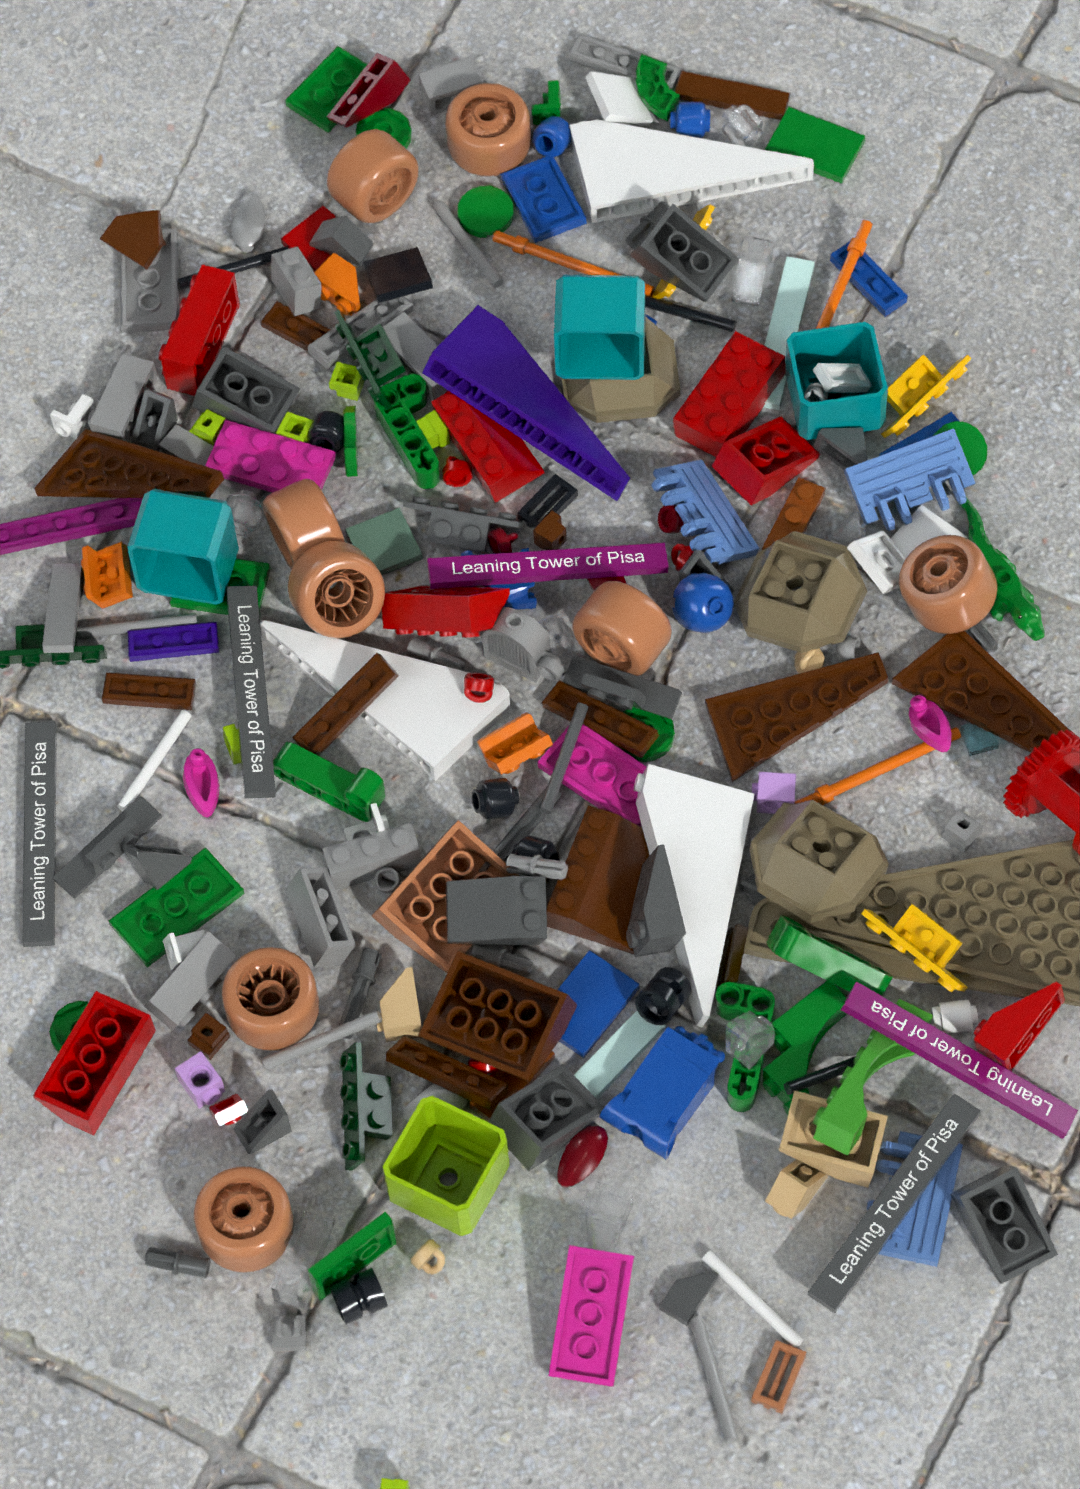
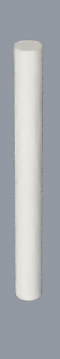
[117,710,192,811]
[702,1250,804,1348]

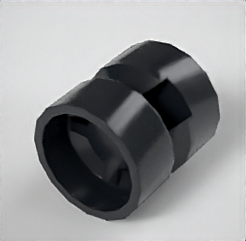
[635,967,691,1025]
[329,1268,388,1324]

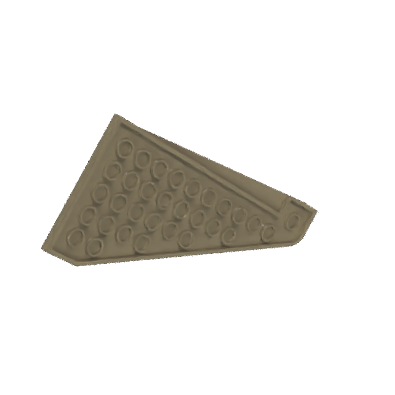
[744,839,1080,1006]

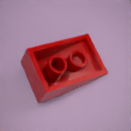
[711,416,821,505]
[973,981,1065,1072]

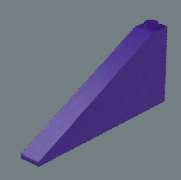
[422,305,631,501]

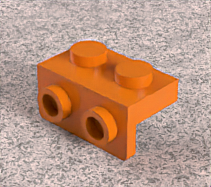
[81,542,133,609]
[477,712,553,775]

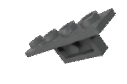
[403,496,523,552]
[563,656,682,720]
[54,797,162,899]

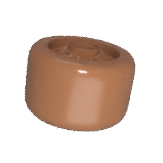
[445,83,531,177]
[327,129,419,223]
[262,479,345,569]
[899,535,997,634]
[288,541,385,638]
[572,581,672,676]
[222,947,319,1050]
[194,1166,294,1272]

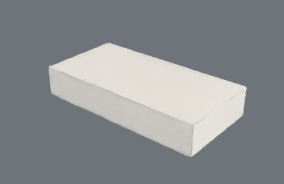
[813,363,872,392]

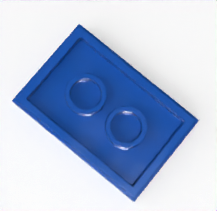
[501,156,587,243]
[557,950,640,1058]

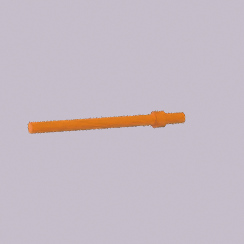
[816,220,873,329]
[493,230,655,297]
[794,727,961,805]

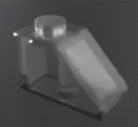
[732,236,773,307]
[725,1011,775,1069]

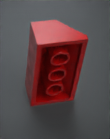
[431,391,545,503]
[382,585,510,638]
[33,991,156,1136]

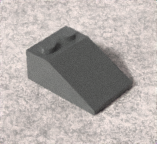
[630,204,739,302]
[192,347,300,434]
[626,844,686,957]
[446,876,547,945]
[488,1064,604,1171]
[950,1164,1058,1284]

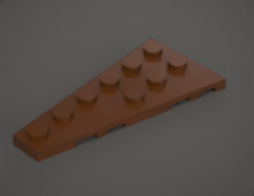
[34,429,225,498]
[892,631,1071,753]
[705,652,888,782]

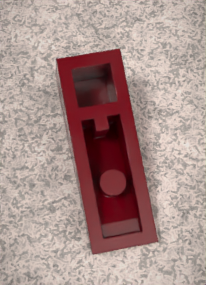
[327,53,411,128]

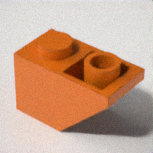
[314,253,361,316]

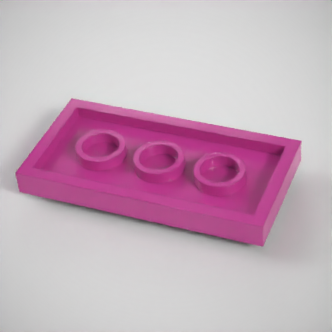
[205,420,336,493]
[538,724,646,827]
[548,1245,634,1387]

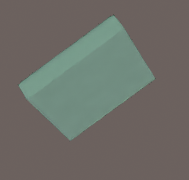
[345,507,423,575]

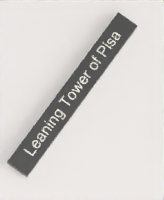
[226,586,276,799]
[22,721,57,947]
[808,1093,981,1313]

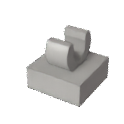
[272,1315,306,1352]

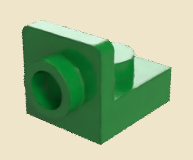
[531,80,561,125]

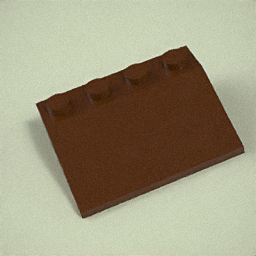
[546,805,650,955]
[418,951,577,1082]

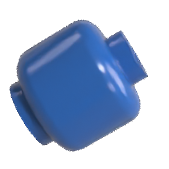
[670,102,710,138]
[532,116,572,157]

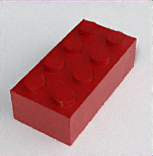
[159,264,240,396]
[673,331,786,457]

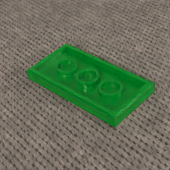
[108,847,245,968]

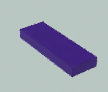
[127,622,220,662]

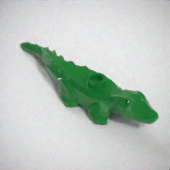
[961,497,1045,641]

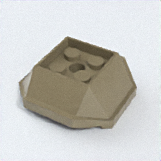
[561,316,680,423]
[734,531,867,653]
[749,800,889,923]

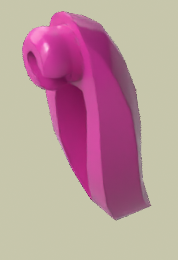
[909,695,951,752]
[183,748,220,818]

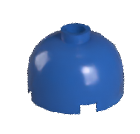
[672,573,734,633]

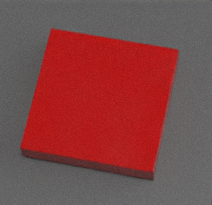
[281,205,337,272]

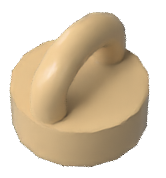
[794,648,825,674]
[411,1239,445,1275]

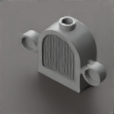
[467,607,564,683]

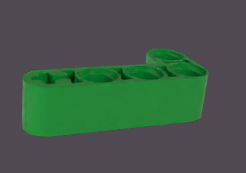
[374,374,440,489]
[273,741,386,822]
[766,915,893,997]
[716,982,775,1112]

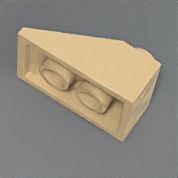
[779,1090,888,1188]

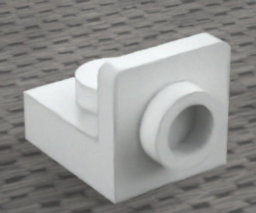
[50,394,95,439]

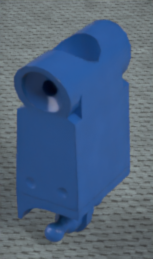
[600,1026,725,1160]

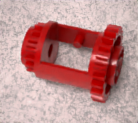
[1003,729,1080,855]

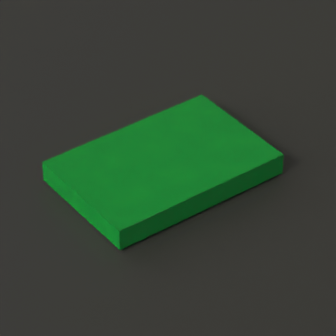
[285,46,367,133]
[765,107,866,184]
[170,559,271,615]
[308,1211,397,1300]

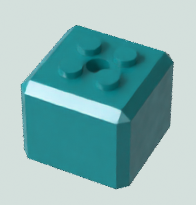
[554,275,645,380]
[785,322,888,440]
[127,489,239,605]

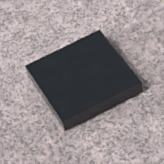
[363,247,433,303]

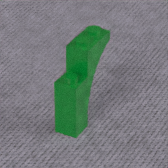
[762,981,848,1115]

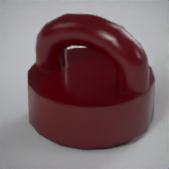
[658,504,684,534]
[488,528,519,553]

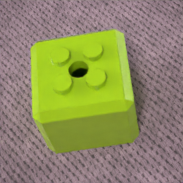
[382,1096,510,1236]

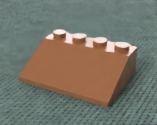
[371,820,520,973]

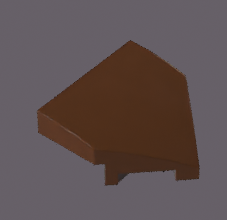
[100,210,166,269]

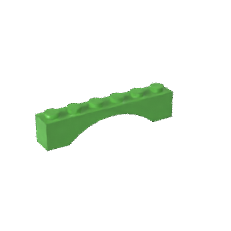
[813,999,933,1156]

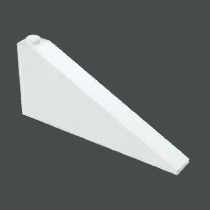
[570,119,814,223]
[260,620,511,781]
[633,764,754,1027]

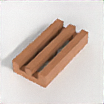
[751,1340,807,1414]

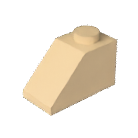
[377,967,422,1042]
[765,1159,829,1219]

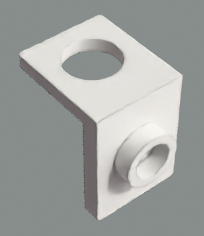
[344,803,390,841]
[163,930,205,970]

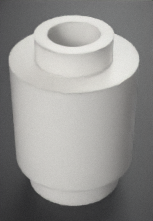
[930,1000,978,1034]

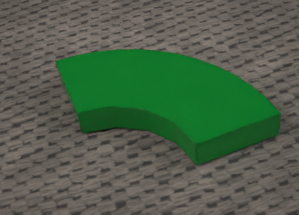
[636,54,680,122]
[343,406,358,477]

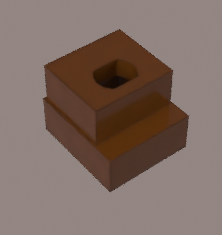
[533,510,567,550]
[187,1013,230,1060]

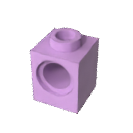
[752,772,796,814]
[175,1051,225,1109]

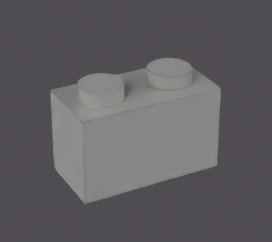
[418,57,482,115]
[271,246,321,316]

